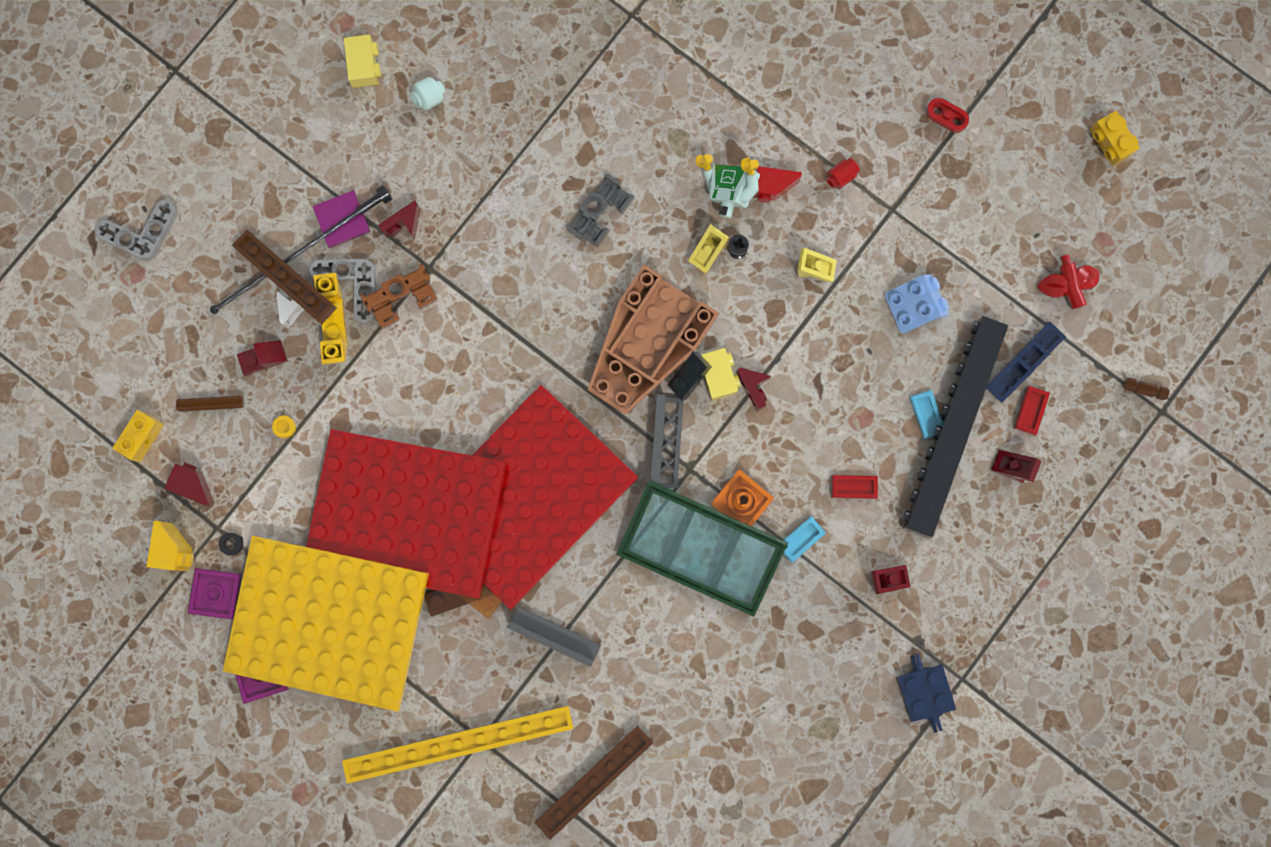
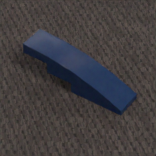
[986,321,1066,403]

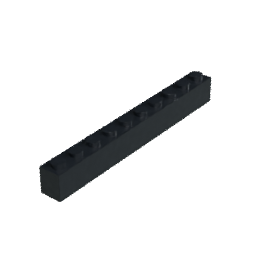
[901,316,1009,539]

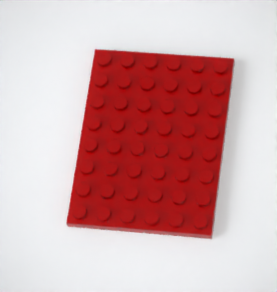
[472,385,639,610]
[306,429,507,598]

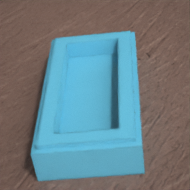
[909,390,942,440]
[783,516,826,563]

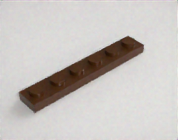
[232,229,337,325]
[534,725,653,840]

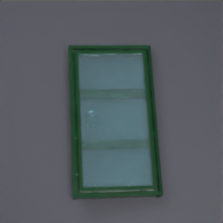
[616,480,788,617]

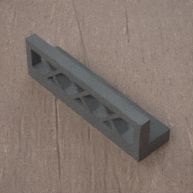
[651,394,684,489]
[506,606,601,667]

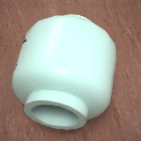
[410,77,445,110]

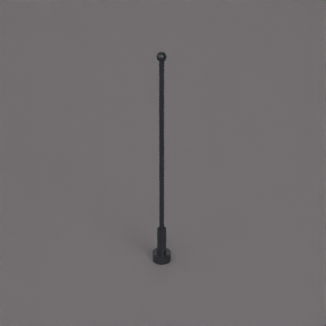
[210,184,393,314]

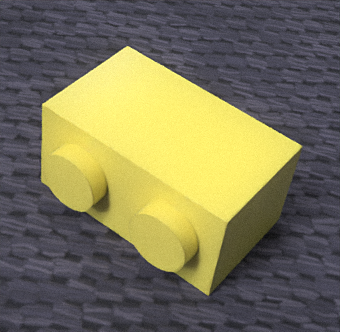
[344,35,381,88]
[701,348,741,401]

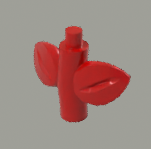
[1037,254,1100,309]

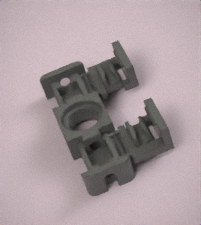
[566,174,634,248]

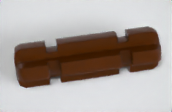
[1123,377,1170,400]

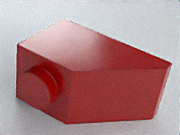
[753,166,802,203]

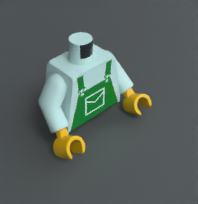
[695,154,760,219]

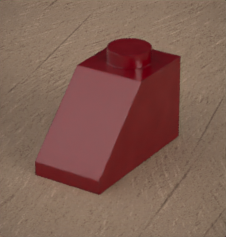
[164,462,214,507]

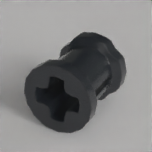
[728,235,749,259]

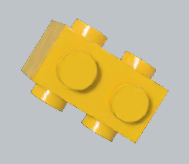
[1089,110,1140,167]

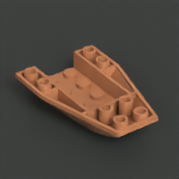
[588,264,720,415]

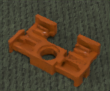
[361,264,438,329]

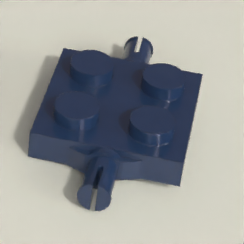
[897,653,956,733]

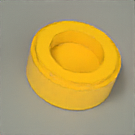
[272,415,296,439]

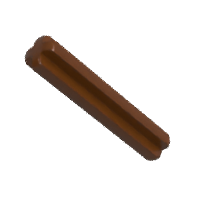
[176,395,244,412]

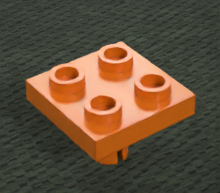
[710,469,774,526]

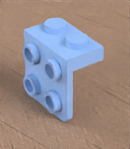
[885,274,949,333]

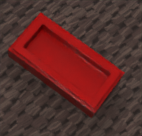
[1013,386,1050,436]
[831,475,878,499]

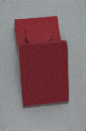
[378,200,421,239]
[237,340,288,376]
[735,367,771,412]
[991,450,1042,483]
[871,565,911,594]

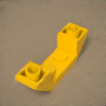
[313,273,348,365]

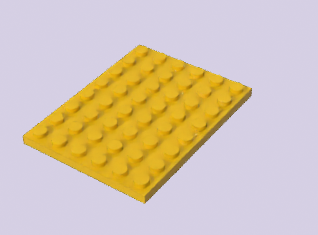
[223,536,429,712]

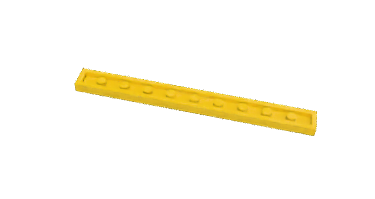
[342,705,574,784]

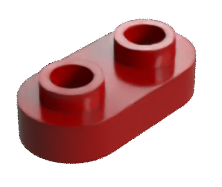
[926,98,969,133]

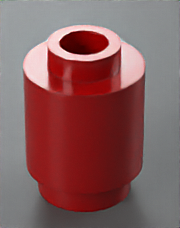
[826,158,860,190]

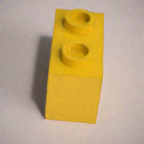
[112,410,165,463]

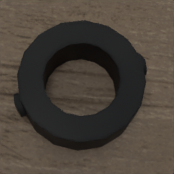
[219,533,243,556]

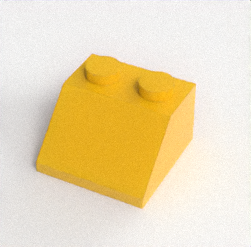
[146,521,194,571]

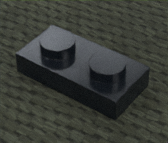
[667,351,712,400]

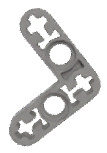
[95,200,178,261]
[309,259,376,325]

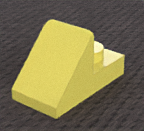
[688,225,729,273]
[798,248,837,282]

